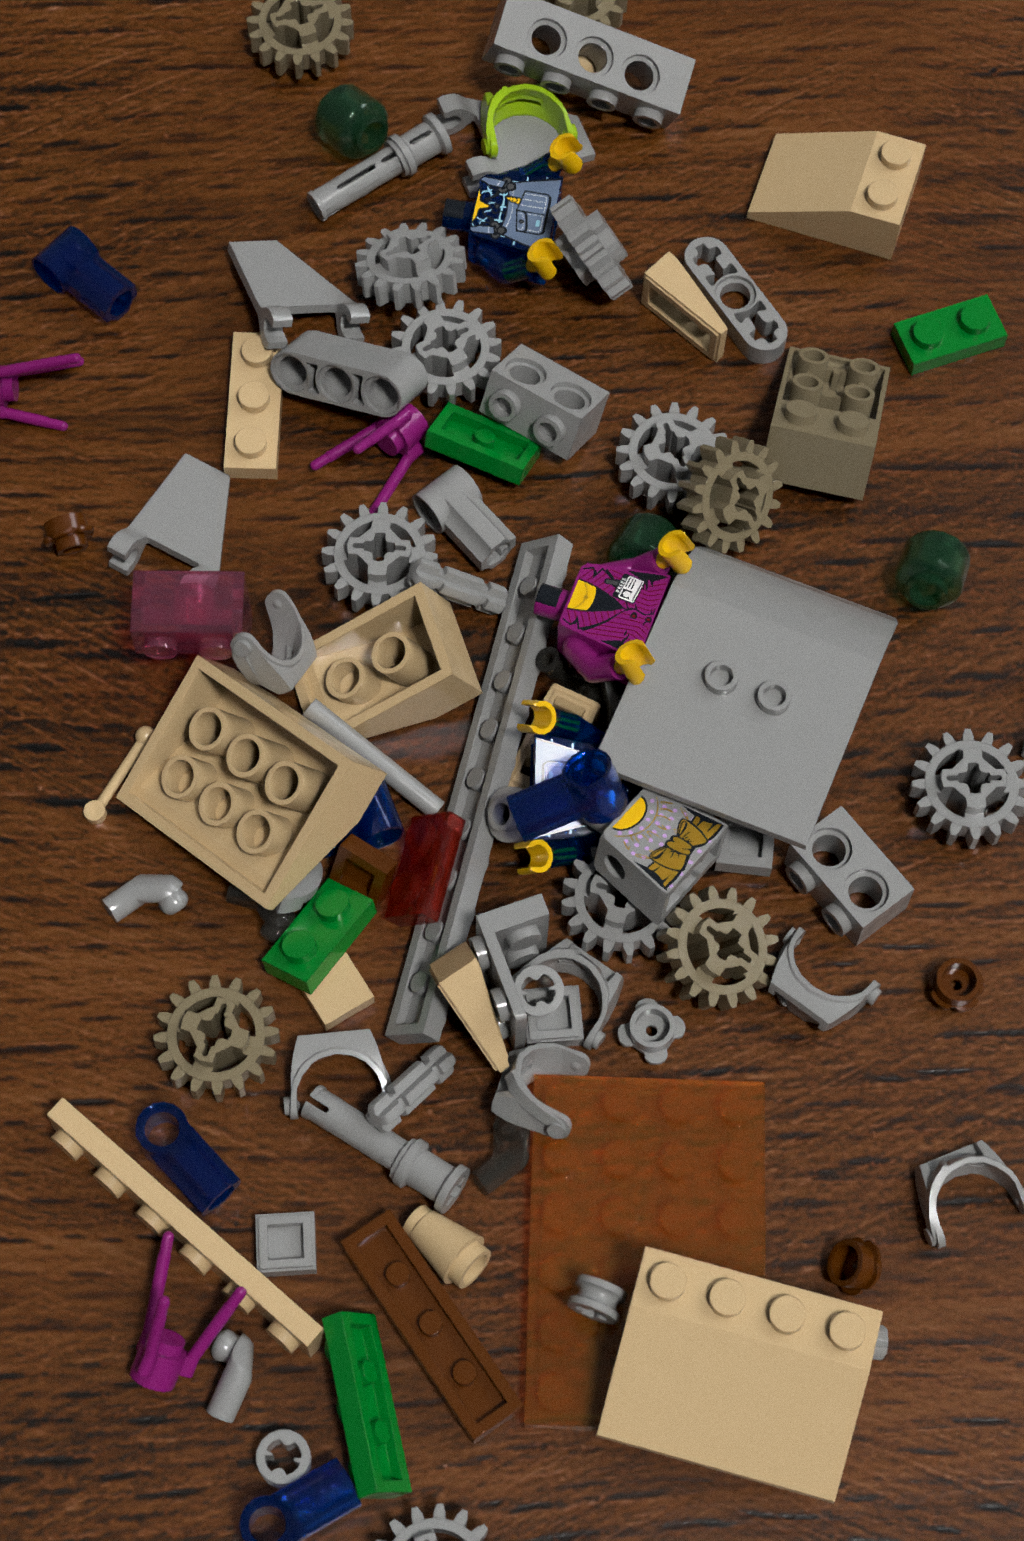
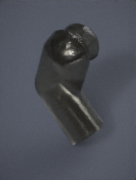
[535,647,603,706]
[226,883,296,943]
[470,1115,531,1196]

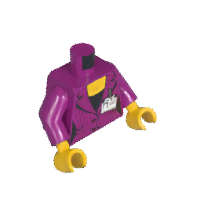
[534,530,695,685]

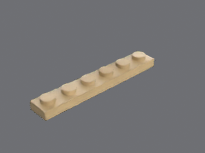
[46,1098,326,1358]

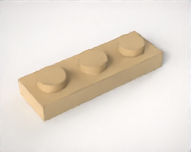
[224,332,285,479]

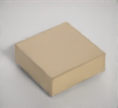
[301,952,375,1031]

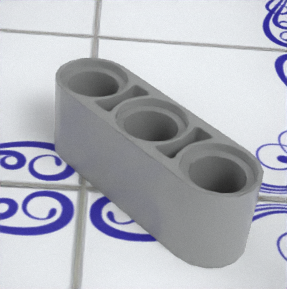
[270,330,428,417]

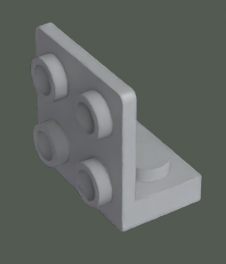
[469,893,550,1050]

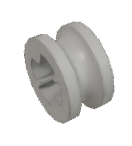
[514,965,564,1016]
[567,1274,628,1325]
[256,1429,312,1489]

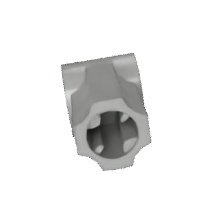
[412,465,516,571]

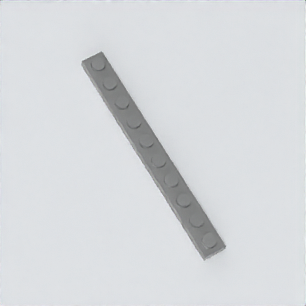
[385,534,573,1045]

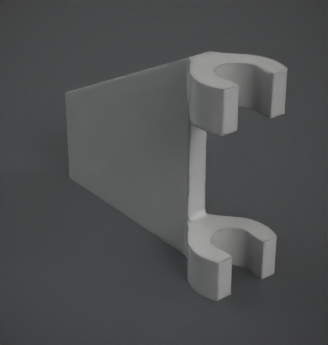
[435,94,596,198]
[227,240,370,349]
[107,453,230,614]

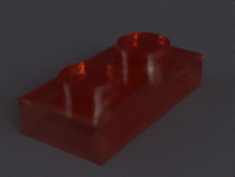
[384,811,466,927]

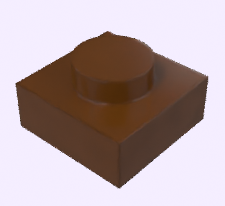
[329,833,398,909]

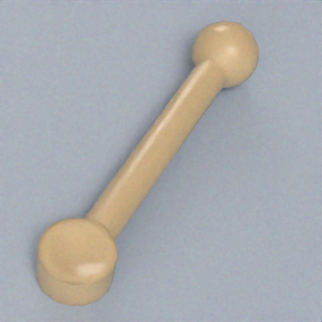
[83,726,154,824]

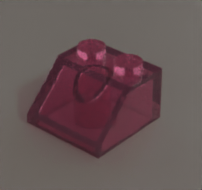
[130,570,253,660]

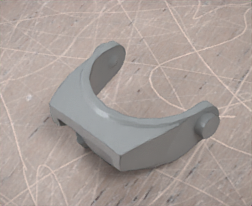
[230,589,317,694]
[768,926,882,1032]
[512,938,624,1051]
[284,1028,391,1120]
[491,1043,591,1139]
[915,1140,1024,1249]

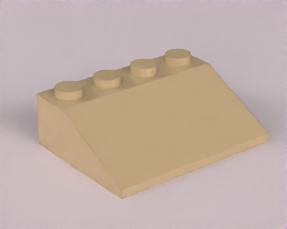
[116,655,387,910]
[596,1246,883,1503]

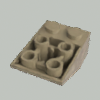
[766,346,891,501]

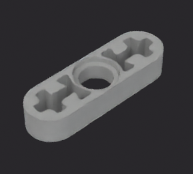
[683,237,788,364]

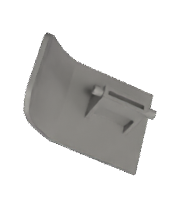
[592,546,898,850]

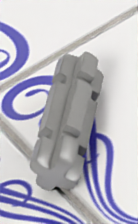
[407,558,508,615]
[365,1045,456,1133]

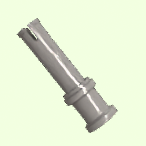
[306,112,453,222]
[301,1085,470,1214]

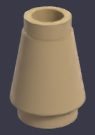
[403,1205,491,1289]

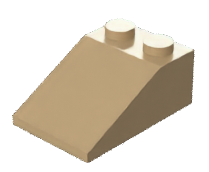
[747,131,926,260]
[295,582,482,738]

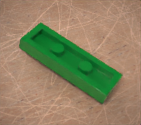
[322,1311,412,1499]

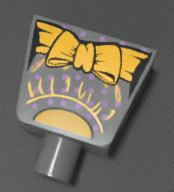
[582,788,728,926]

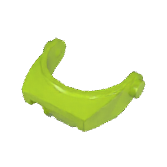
[480,83,578,158]

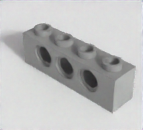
[482,0,696,129]

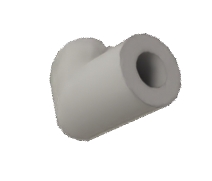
[101,874,189,923]
[206,1329,254,1423]

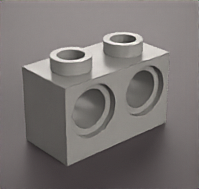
[479,344,610,461]
[784,806,914,947]

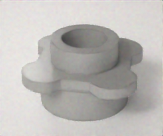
[617,998,685,1065]

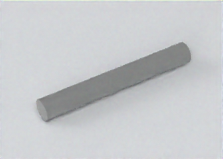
[302,699,445,819]

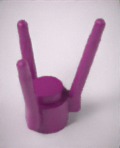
[0,353,84,431]
[310,403,429,514]
[129,1231,247,1392]

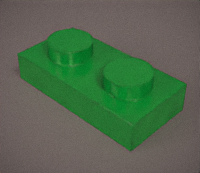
[891,294,1008,375]
[424,402,542,486]
[262,878,377,995]

